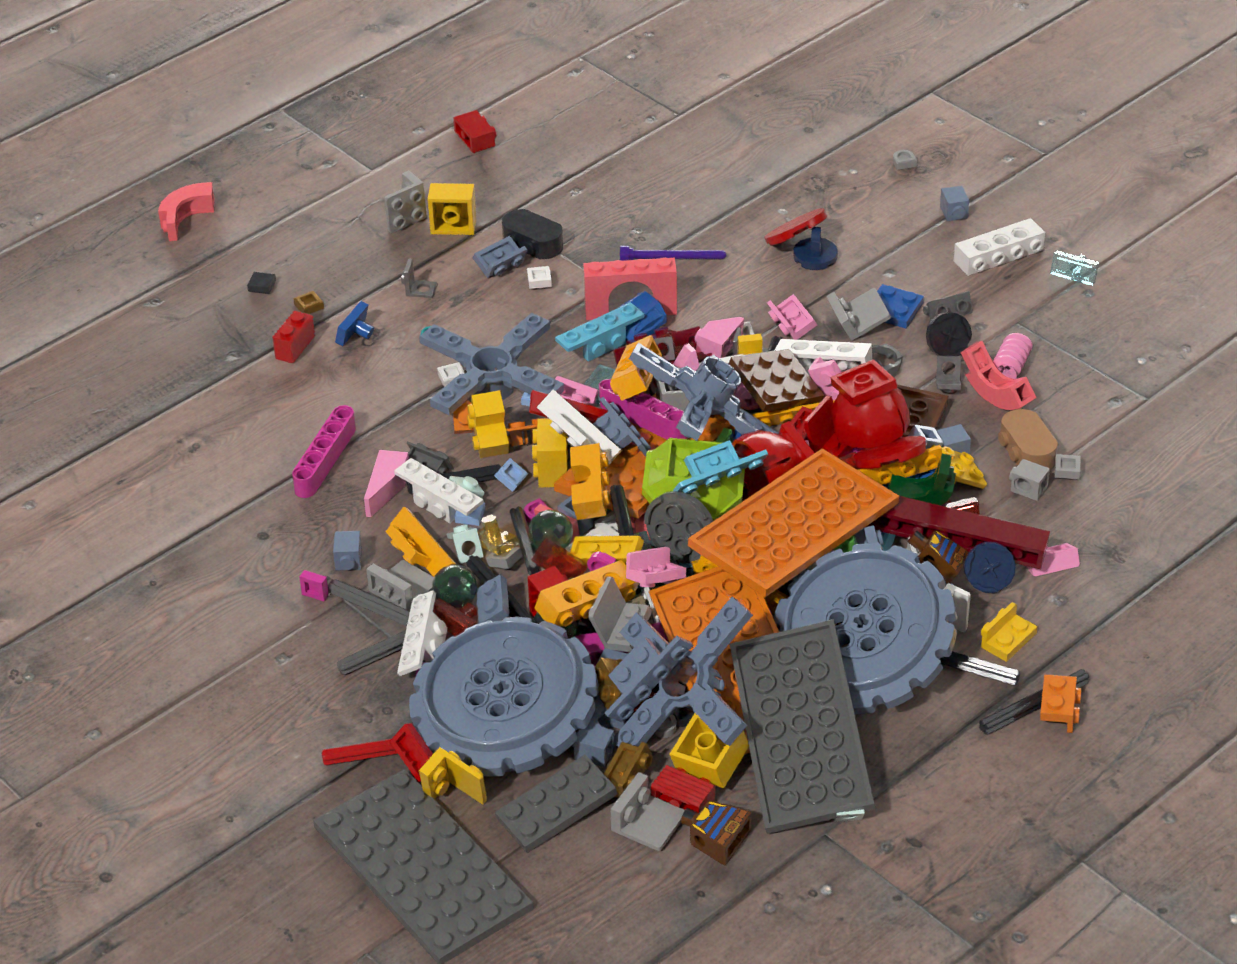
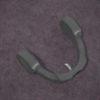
[872,344,903,377]

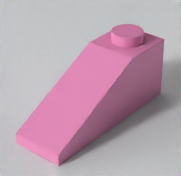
[364,450,409,517]

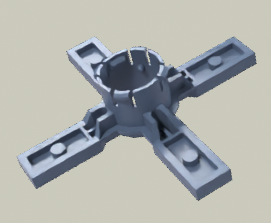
[419,313,564,415]
[629,343,779,441]
[614,596,753,747]

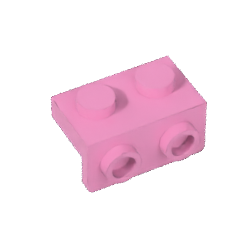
[767,294,817,340]
[808,357,841,400]
[626,547,686,587]

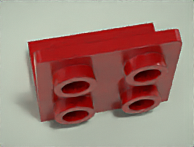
[804,396,853,461]

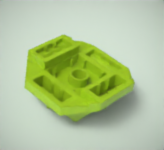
[642,438,745,521]

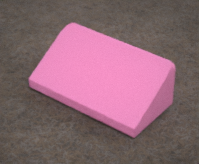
[1027,543,1080,577]

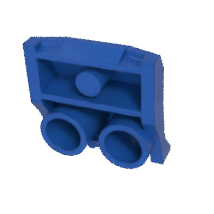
[618,291,667,345]

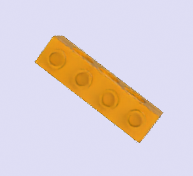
[610,335,662,401]
[535,560,639,627]

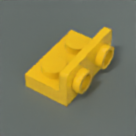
[981,602,1038,662]

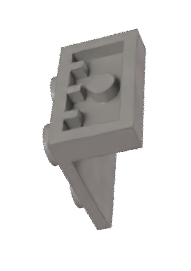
[384,171,427,233]
[826,288,891,341]
[367,560,440,611]
[588,577,652,652]
[611,772,685,851]

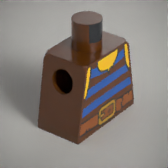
[907,530,969,585]
[681,801,752,866]

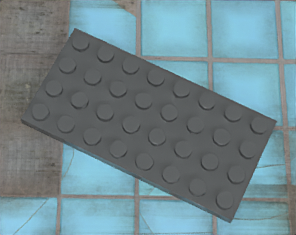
[730,619,876,834]
[313,769,533,964]

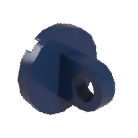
[793,227,838,270]
[964,541,1016,593]

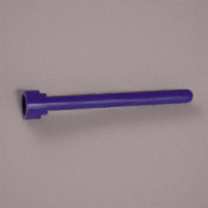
[620,246,727,261]

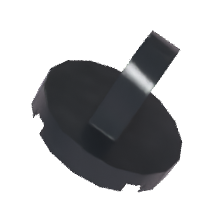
[926,312,972,356]

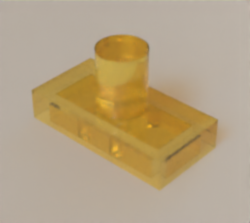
[472,515,519,555]

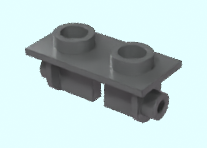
[923,291,972,321]
[407,441,454,474]

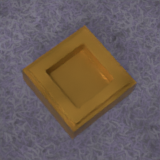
[293,291,324,314]

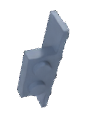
[593,397,651,457]
[605,636,693,722]

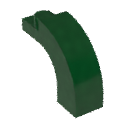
[887,453,956,506]

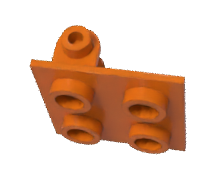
[506,418,549,447]

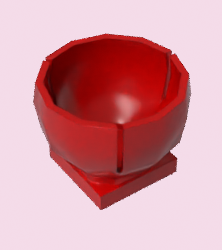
[830,359,910,448]
[732,421,815,497]

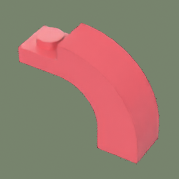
[158,182,215,241]
[960,341,1037,410]

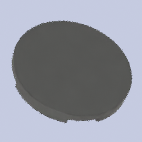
[644,491,713,564]

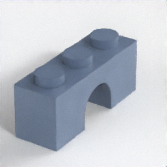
[571,695,634,768]

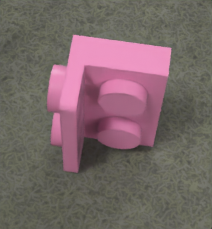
[555,376,599,406]

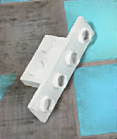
[537,390,622,468]
[394,458,484,523]
[397,590,448,676]

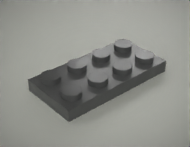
[495,755,617,853]

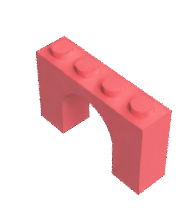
[583,257,677,320]

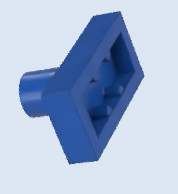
[335,301,374,346]

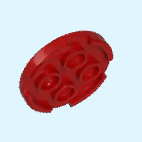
[764,208,827,246]
[853,436,927,469]

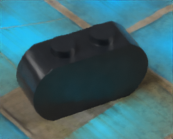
[502,209,563,259]

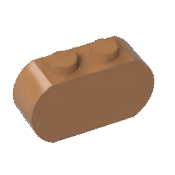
[998,409,1058,470]

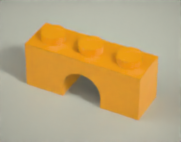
[570,443,610,520]

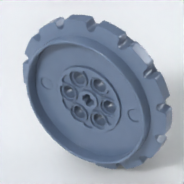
[773,543,957,714]
[409,617,598,777]

